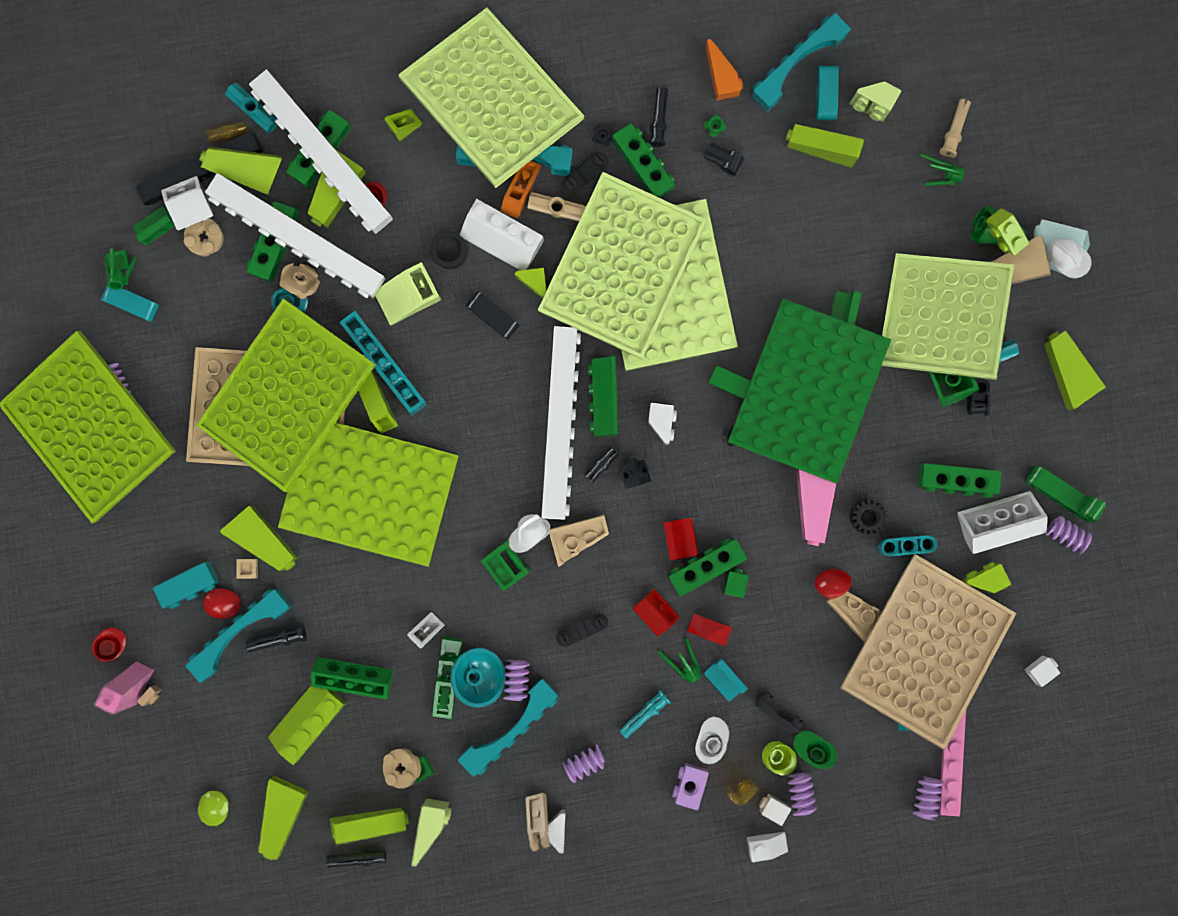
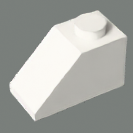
[746,832,788,862]

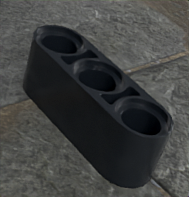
[465,291,520,340]

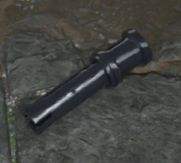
[649,87,668,147]
[246,625,307,653]

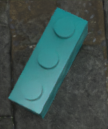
[153,562,220,610]

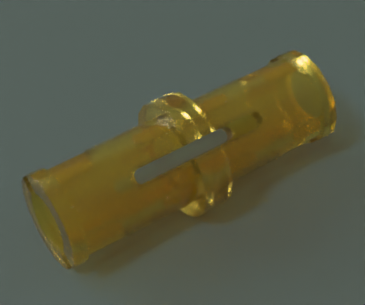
[206,121,247,143]

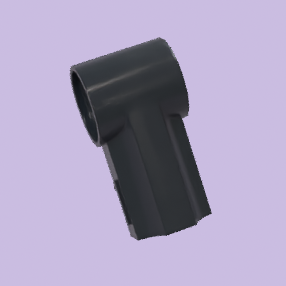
[704,142,745,176]

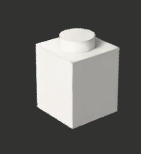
[1024,656,1060,687]
[759,793,791,826]

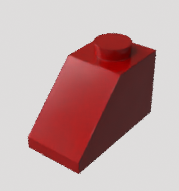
[687,613,732,646]

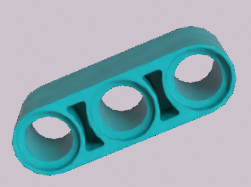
[816,65,839,121]
[101,286,159,322]
[877,535,937,556]

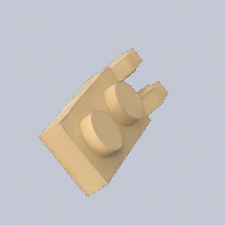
[525,793,550,851]

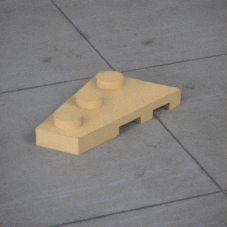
[549,515,609,567]
[827,592,882,643]

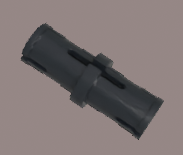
[585,446,619,483]

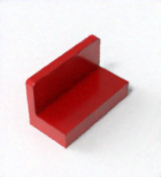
[663,518,698,561]
[633,588,680,636]

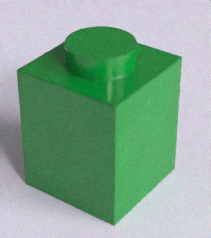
[723,568,749,598]

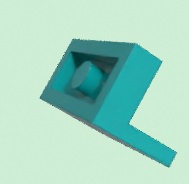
[704,658,748,701]

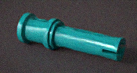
[619,689,672,739]

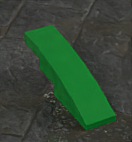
[709,366,751,400]
[432,636,462,719]

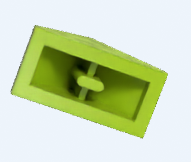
[384,109,422,142]
[514,268,547,299]

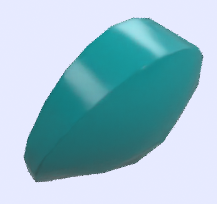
[271,288,308,312]

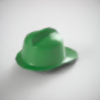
[793,731,838,769]

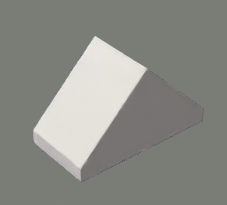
[407,612,445,649]
[547,809,566,853]

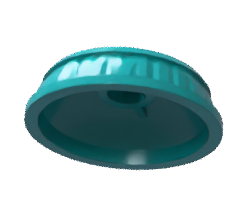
[450,648,506,707]

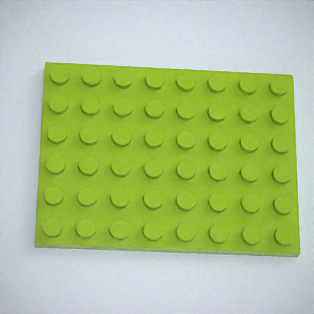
[196,299,376,492]
[0,331,176,523]
[278,423,458,567]

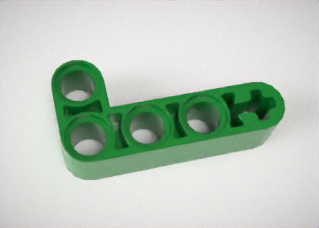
[1025,465,1107,522]

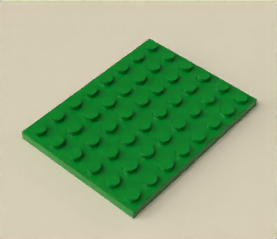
[728,299,891,484]

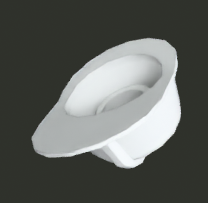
[1047,238,1092,278]
[509,514,550,553]
[695,717,729,764]

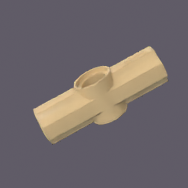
[527,192,586,222]

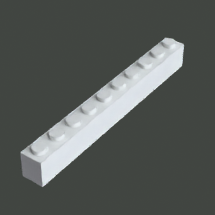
[249,69,393,234]
[205,173,385,298]
[542,326,581,520]

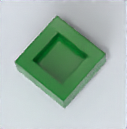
[106,250,130,272]
[416,756,435,783]

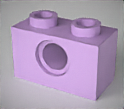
[672,763,709,810]

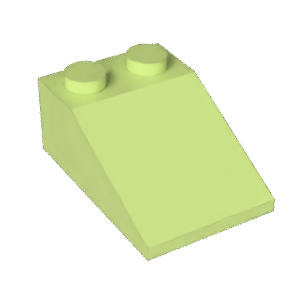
[412,798,452,866]

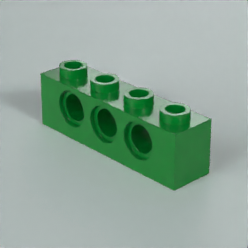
[286,110,351,189]
[612,123,675,198]
[246,201,300,283]
[918,463,1001,498]
[668,537,747,597]
[311,657,394,700]

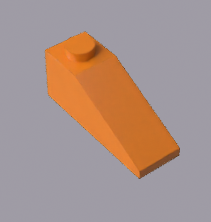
[705,39,743,101]
[500,161,541,219]

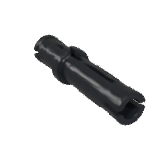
[326,850,387,868]

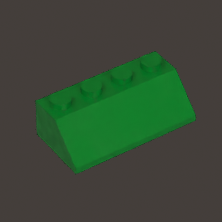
[588,356,618,437]

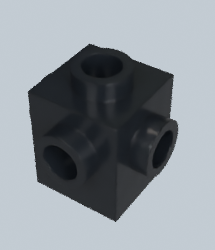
[619,458,652,489]

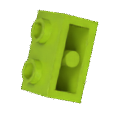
[986,208,1030,256]

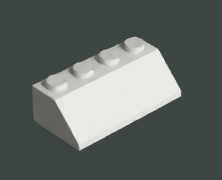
[460,199,544,271]
[957,491,1047,554]

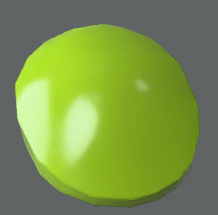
[762,741,797,775]
[198,791,229,826]

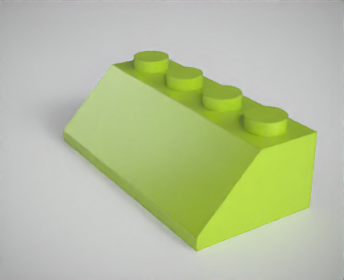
[268,686,347,765]

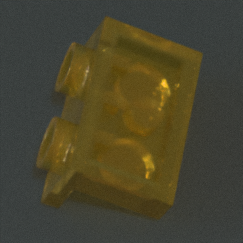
[726,778,759,806]

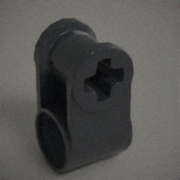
[967,379,991,416]

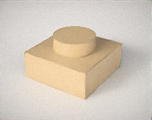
[237,559,258,579]
[137,685,162,707]

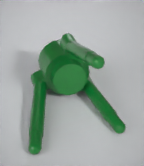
[920,153,964,186]
[104,248,137,290]
[657,637,702,684]

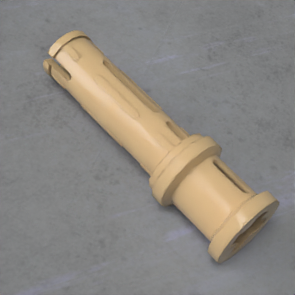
[940,99,971,158]

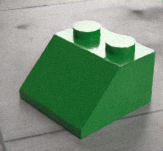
[928,372,979,408]

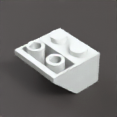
[161,176,213,230]

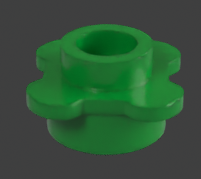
[704,115,727,138]

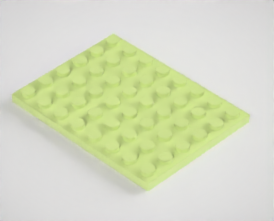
[398,8,584,188]
[538,172,707,359]
[621,199,738,371]

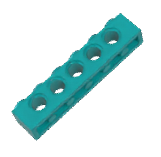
[340,311,427,416]

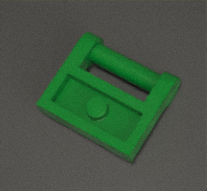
[481,540,531,592]

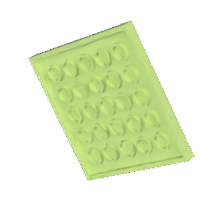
[882,253,1014,380]

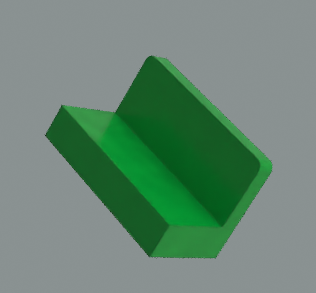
[133,206,175,246]
[830,291,862,325]

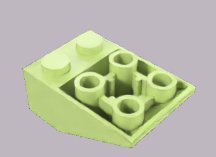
[375,262,441,326]

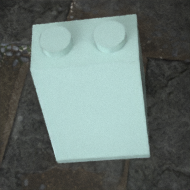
[1033,219,1090,279]

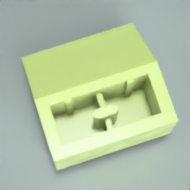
[850,81,901,122]

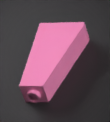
[796,469,836,546]
[95,662,154,714]

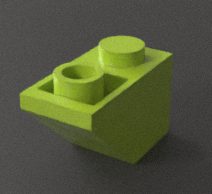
[962,562,1012,593]

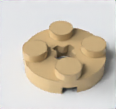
[184,218,224,256]
[280,263,320,299]
[383,748,421,788]

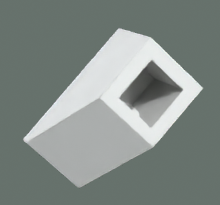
[648,403,677,445]

